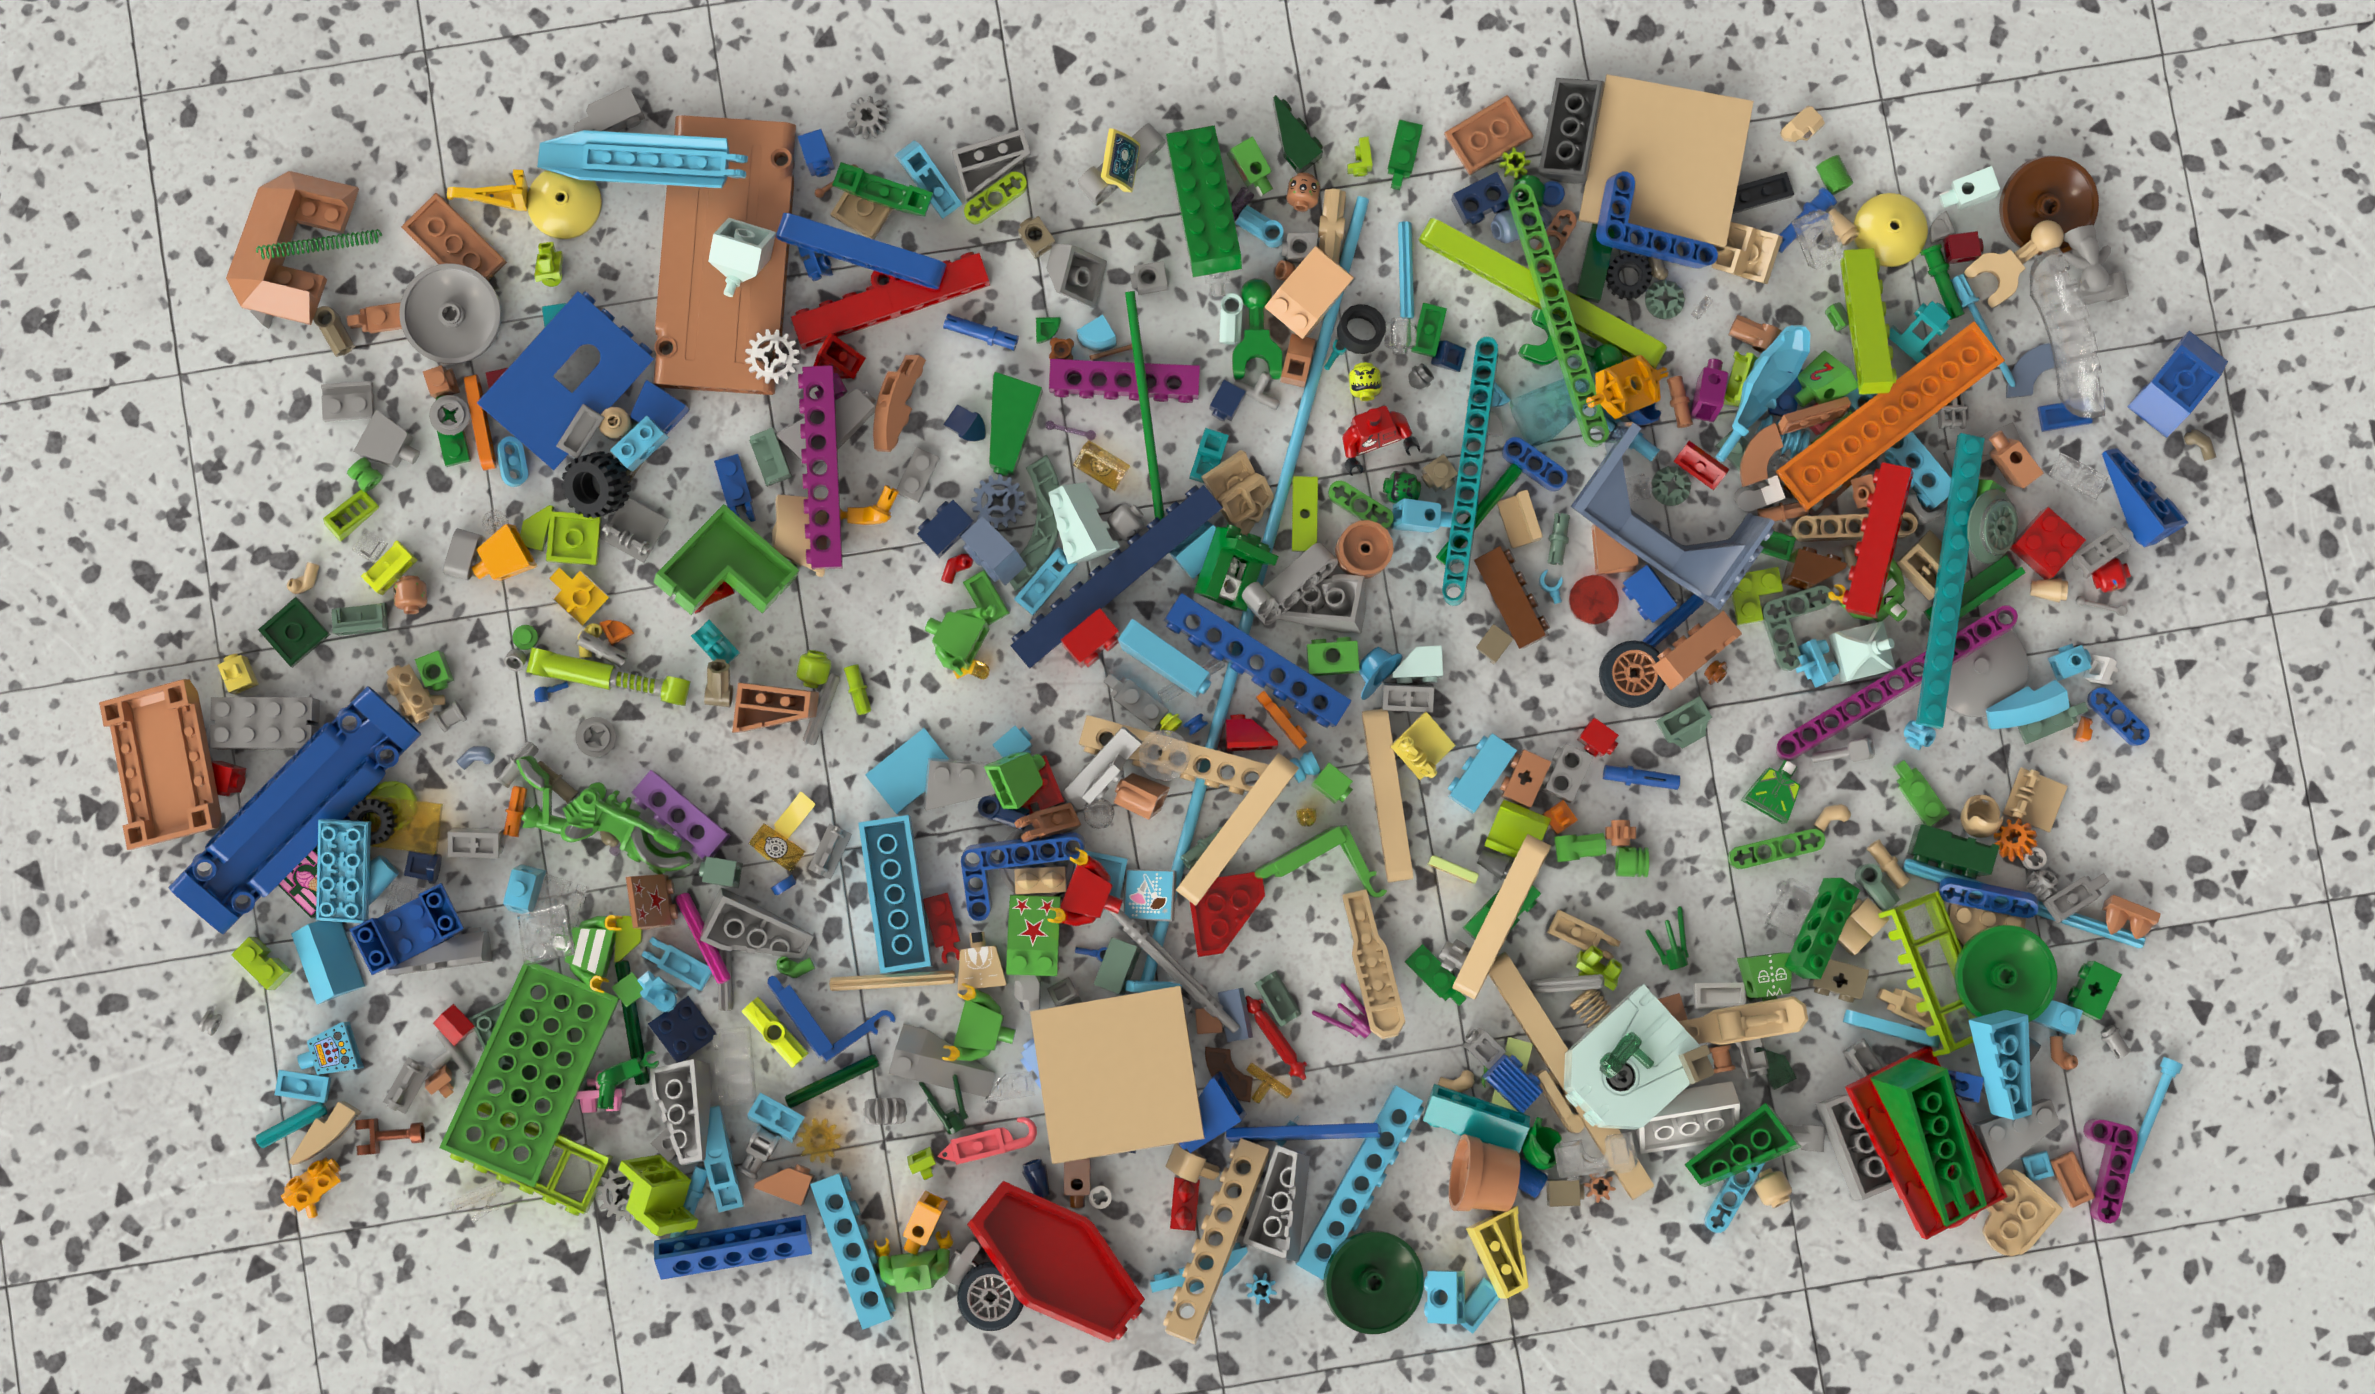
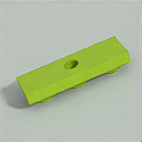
[1292,476,1318,552]

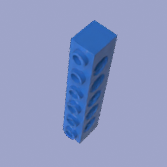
[654,1215,812,1280]

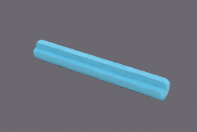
[1398,221,1414,319]

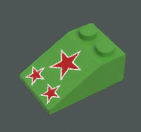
[1006,894,1061,976]

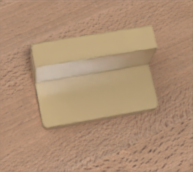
[1497,490,1543,549]

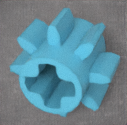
[1904,720,1936,750]
[1246,1273,1277,1305]

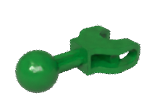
[1232,278,1282,380]
[1518,309,1623,372]

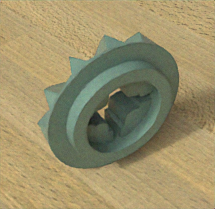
[1645,279,1685,319]
[1651,466,1691,506]

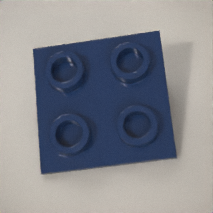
[648,996,718,1063]

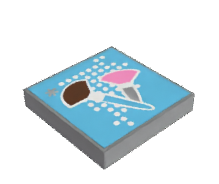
[1123,869,1177,922]

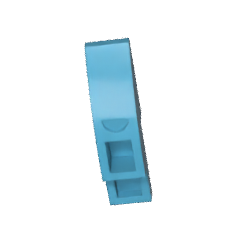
[704,1105,744,1212]
[1150,1242,1248,1293]

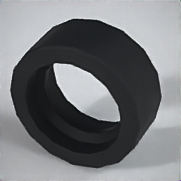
[1337,304,1386,354]

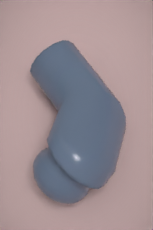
[456,746,495,770]

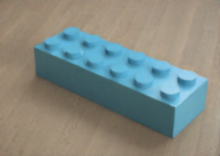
[858,815,933,974]

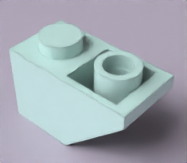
[1391,646,1443,684]

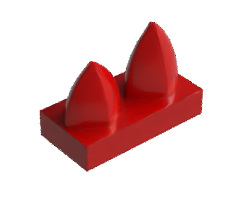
[1170,1177,1200,1231]

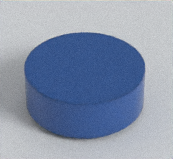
[1543,181,1565,207]
[771,875,796,895]

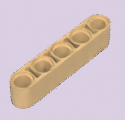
[1791,512,1918,542]

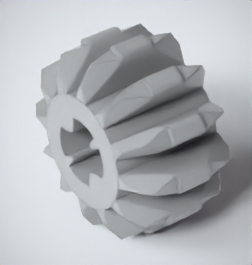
[847,96,889,139]
[863,1098,907,1125]

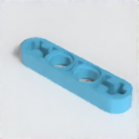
[1843,1010,1940,1048]
[1704,1163,1765,1233]

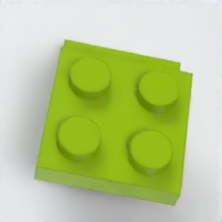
[618,1154,698,1236]

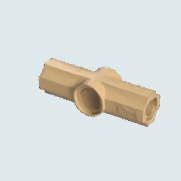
[1318,189,1346,263]

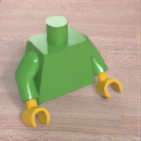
[942,983,1016,1061]
[874,1230,953,1293]

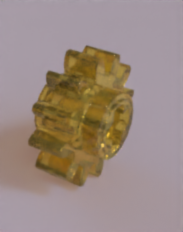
[796,1118,842,1163]

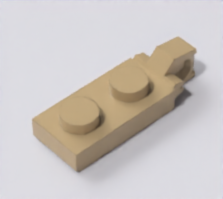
[1876,988,1948,1028]

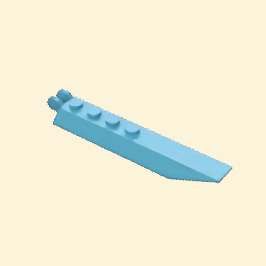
[537,130,748,188]

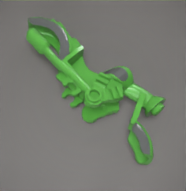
[516,755,694,875]

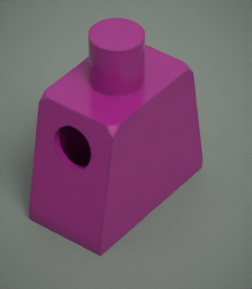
[1690,359,1728,423]

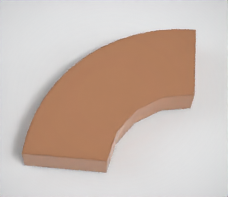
[1740,423,1783,487]

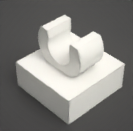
[2083,655,2118,685]

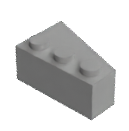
[952,129,1030,201]

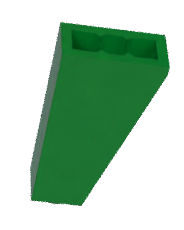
[989,372,1043,477]

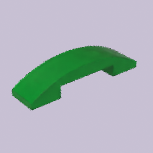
[832,162,934,217]

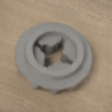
[429,395,470,435]
[575,717,617,757]

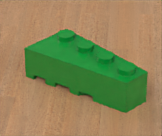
[1684,1103,1801,1187]

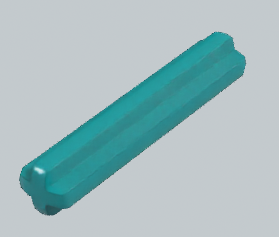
[256,1102,327,1148]

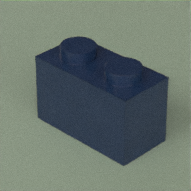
[917,500,975,558]

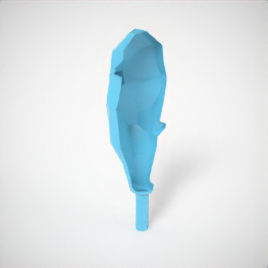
[1715,325,1810,462]

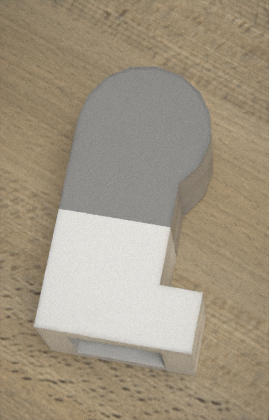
[1734,471,1785,512]

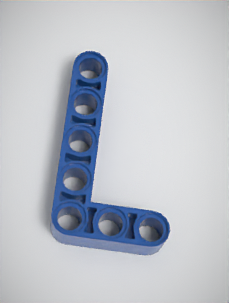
[1596,171,1718,269]
[961,832,1085,921]

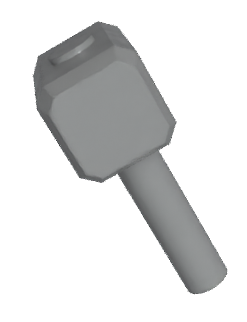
[1812,737,1875,763]

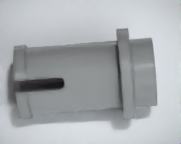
[2100,1025,2131,1059]

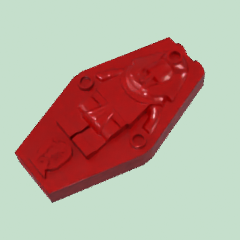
[967,1181,1145,1343]

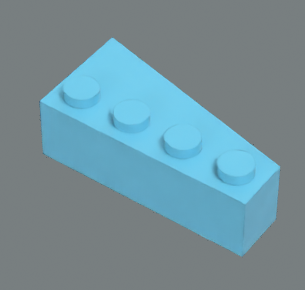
[1969,1010,2032,1120]

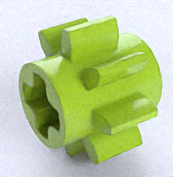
[1499,147,1531,180]

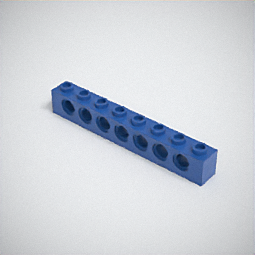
[1163,593,1352,728]

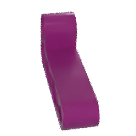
[2083,1119,2138,1224]

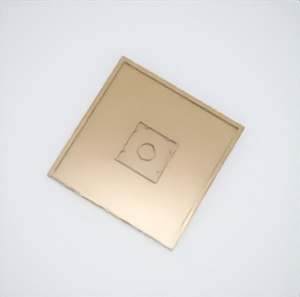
[1578,74,1754,248]
[1030,986,1205,1164]

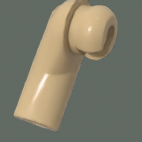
[1813,804,1851,832]

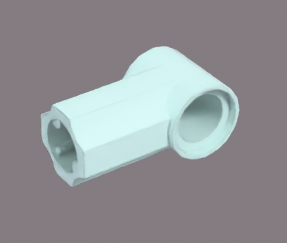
[1219,293,1243,345]

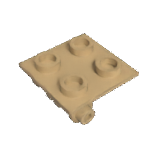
[2002,767,2068,833]

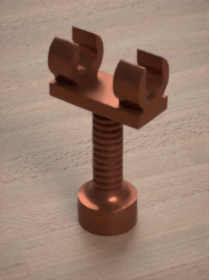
[355,1118,425,1155]

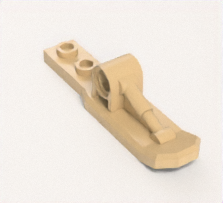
[1342,889,1405,1039]
[1678,996,1808,1045]

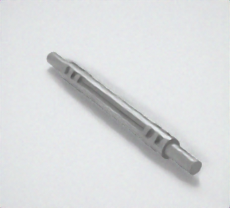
[1107,909,1240,1033]

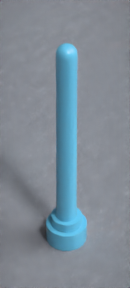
[2130,1057,2183,1174]

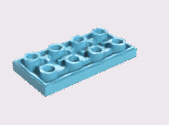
[316,819,371,923]

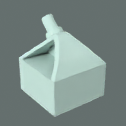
[708,218,776,297]
[1829,621,1896,684]

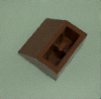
[1782,546,1848,590]

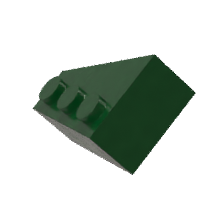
[1907,824,2000,879]

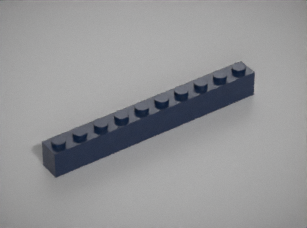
[1010,485,1223,669]

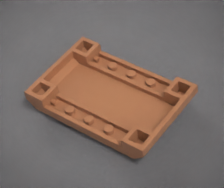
[99,679,222,850]

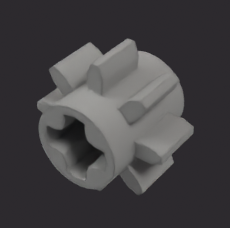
[2026,869,2058,901]
[1438,939,1469,971]

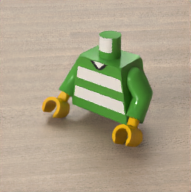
[1828,558,1907,622]
[554,915,623,993]

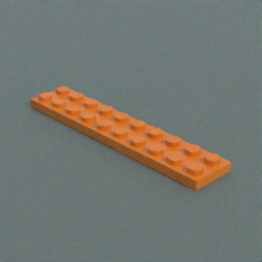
[1775,321,2005,511]

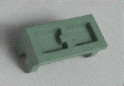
[749,427,792,487]
[331,603,389,636]
[1094,937,1142,995]
[1254,970,1301,1027]

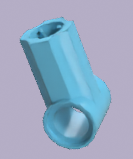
[1236,205,1284,248]

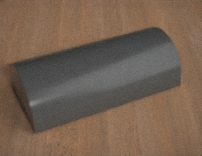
[1538,78,1605,184]

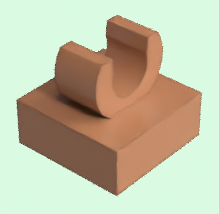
[425,1065,454,1098]

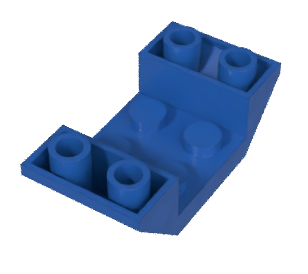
[2127,330,2228,438]
[349,883,465,975]

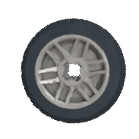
[957,1262,1024,1331]

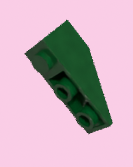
[1273,95,1323,174]

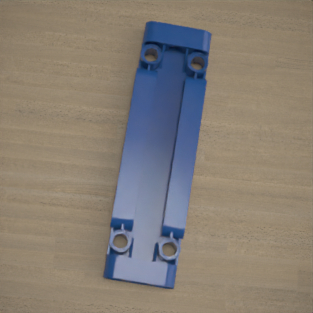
[168,686,421,934]

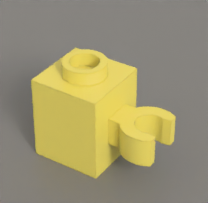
[217,654,259,695]

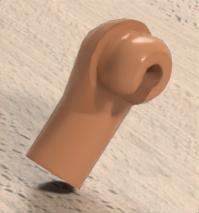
[2050,1036,2078,1070]

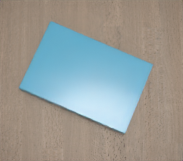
[865,728,949,814]

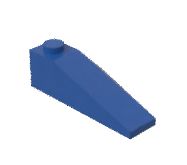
[2102,448,2189,548]

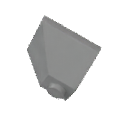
[1046,244,1107,308]

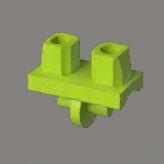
[534,242,563,287]
[1576,945,1622,991]

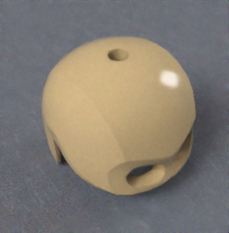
[1961,795,2003,838]

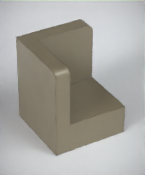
[1476,624,1514,665]
[1679,1044,1714,1084]

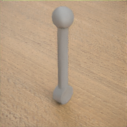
[2076,596,2127,616]

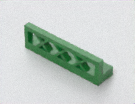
[1923,555,2026,621]

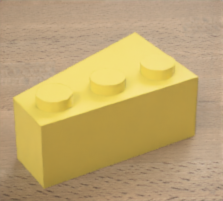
[1466,1206,1529,1299]

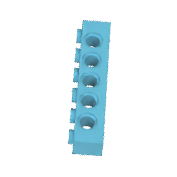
[1842,378,1951,510]
[810,1172,896,1330]

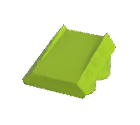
[1484,799,1551,858]

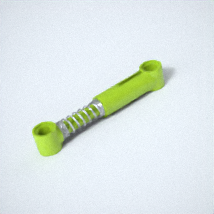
[526,648,691,706]

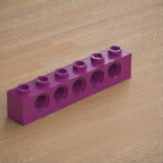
[1049,359,1200,403]

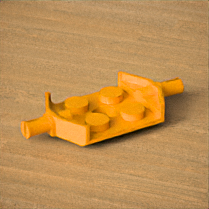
[1586,355,1668,419]

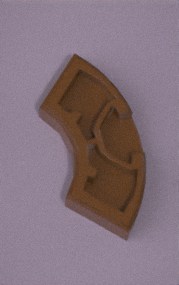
[1205,1047,1253,1103]

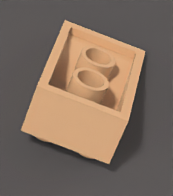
[1265,246,1354,339]

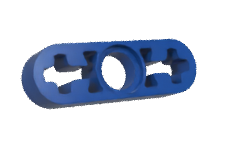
[2087,687,2150,746]

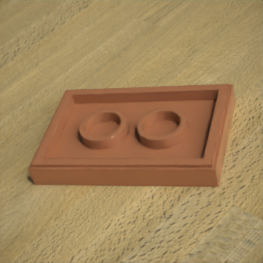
[1444,95,1533,175]

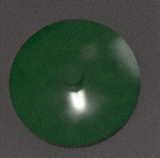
[1323,1230,1424,1335]

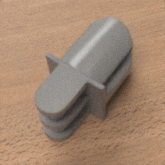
[1936,393,1968,429]
[945,1240,981,1285]

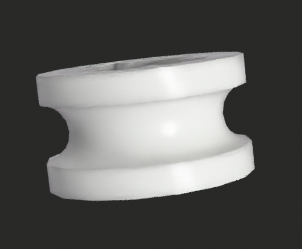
[2021,847,2047,870]
[1089,1185,1112,1209]

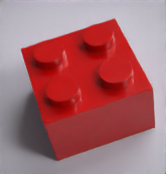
[2010,507,2086,580]
[1061,608,1120,668]

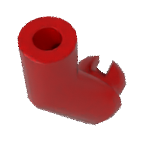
[941,553,973,584]

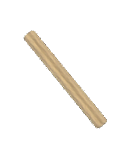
[829,970,955,991]

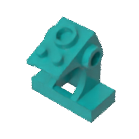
[1889,301,1951,363]

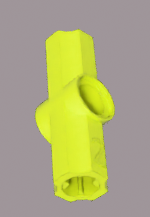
[741,997,809,1068]

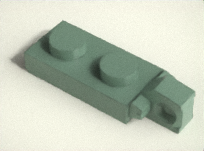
[2017,701,2089,745]

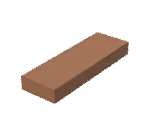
[1777,397,1851,435]

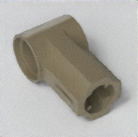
[313,306,355,357]
[704,659,733,708]

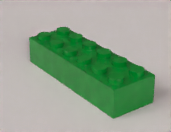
[1166,125,1242,277]

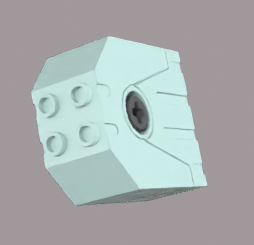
[1564,984,1714,1130]

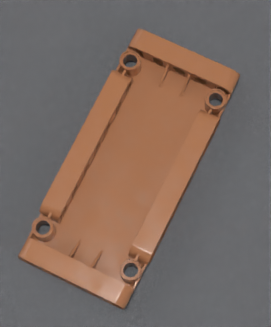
[653,115,796,395]

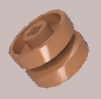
[1335,520,1394,579]

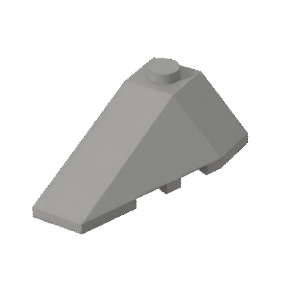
[1278,574,1366,634]
[700,887,814,959]
[386,927,492,976]
[889,1024,995,1098]
[650,1059,712,1165]

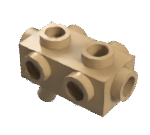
[386,664,445,724]

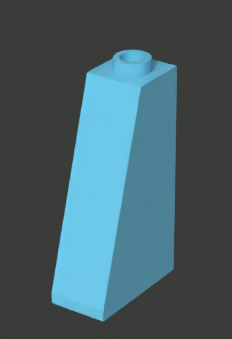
[1118,619,1211,698]

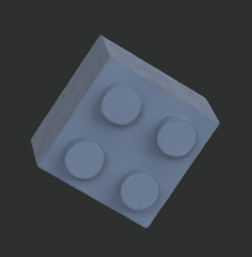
[961,516,1027,585]

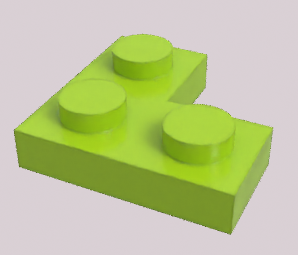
[1731,567,1783,626]

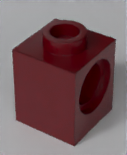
[1943,231,1984,264]

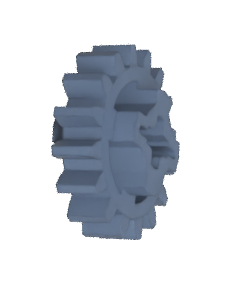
[971,474,1026,530]

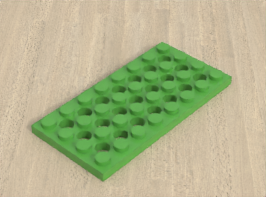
[439,959,620,1188]

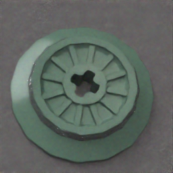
[1968,489,2018,564]

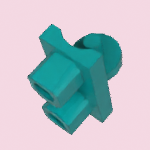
[691,619,740,664]

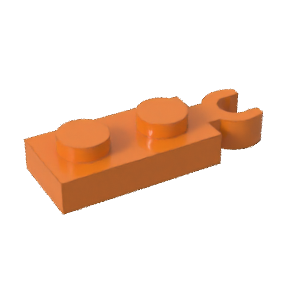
[1256,691,1307,751]

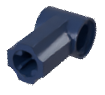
[977,795,1031,831]

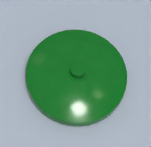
[1955,925,2058,1022]

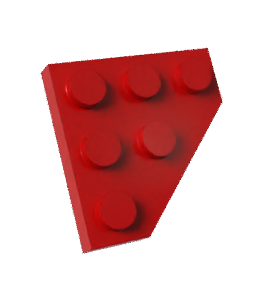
[1190,872,1265,957]

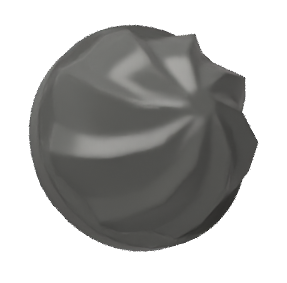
[1408,363,1434,389]

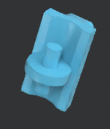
[1795,639,1840,688]
[637,971,678,1012]

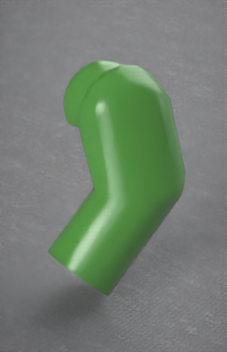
[776,956,815,978]

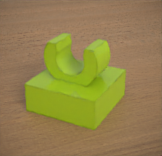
[907,1147,936,1180]

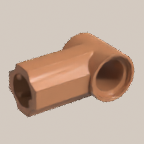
[1728,315,1782,353]

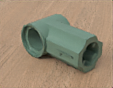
[1855,863,1900,912]

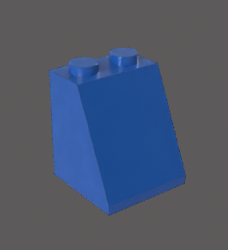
[1179,1071,1247,1153]

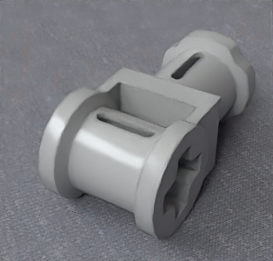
[737,1124,782,1180]

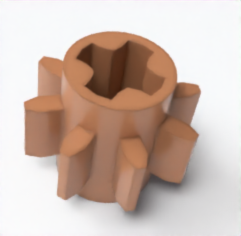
[1605,820,1636,846]
[1583,1170,1616,1203]

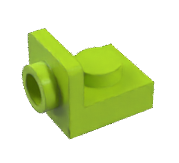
[1347,136,1373,177]

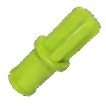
[844,664,871,715]

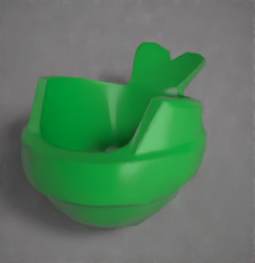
[1522,1117,1562,1170]

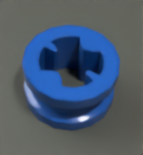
[1183,713,1209,736]

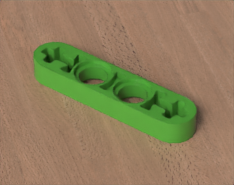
[1728,829,1825,869]

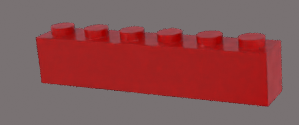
[1842,462,1914,619]

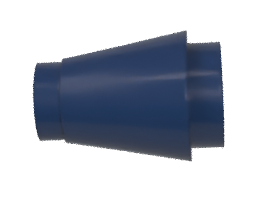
[1022,1159,1050,1198]

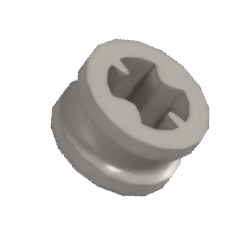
[199,1010,222,1036]

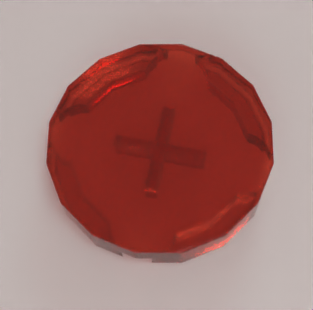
[1568,575,1619,625]

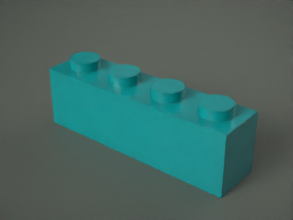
[1423,1084,1530,1153]

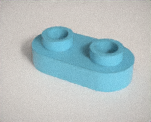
[496,436,528,487]

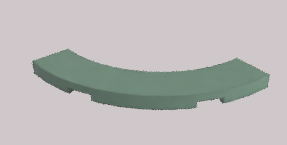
[1010,455,1060,592]

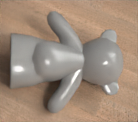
[2062,225,2114,292]

